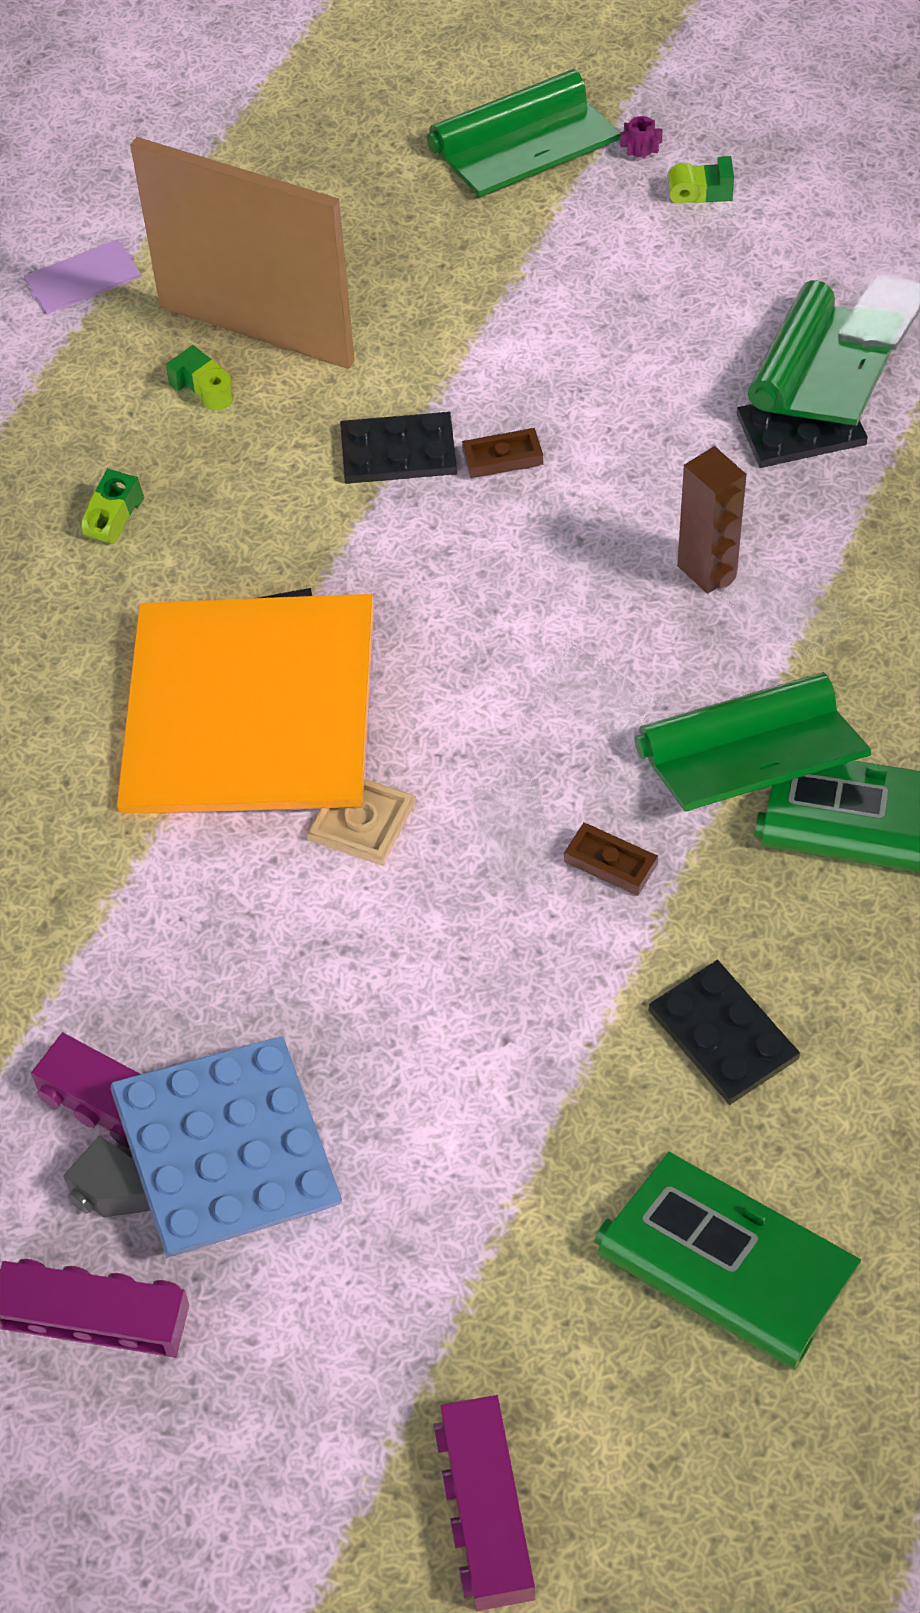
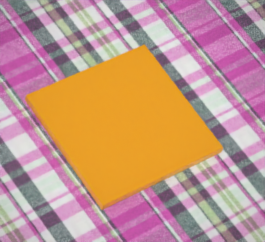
[117,594,374,813]

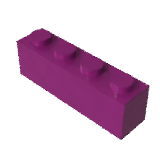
[31,1032,141,1148]
[0,1259,190,1358]
[433,1395,535,1611]

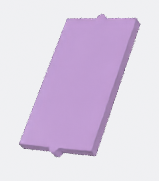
[24,239,141,314]

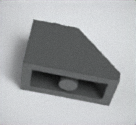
[63,1135,150,1218]

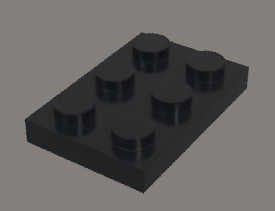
[737,404,868,468]
[340,412,457,484]
[648,960,800,1105]

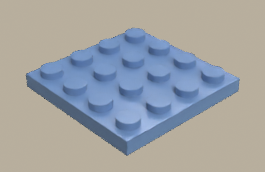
[110,1036,342,1258]

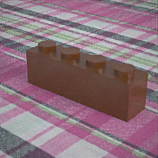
[677,446,747,594]

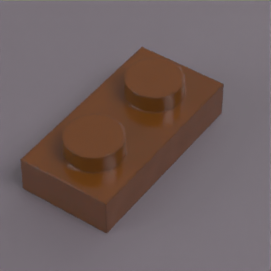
[462,428,543,478]
[564,822,658,896]

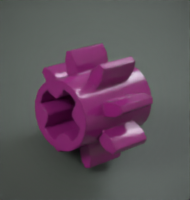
[620,116,663,158]

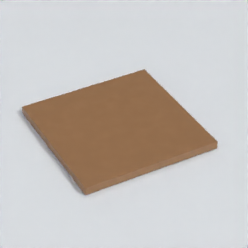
[130,137,355,369]

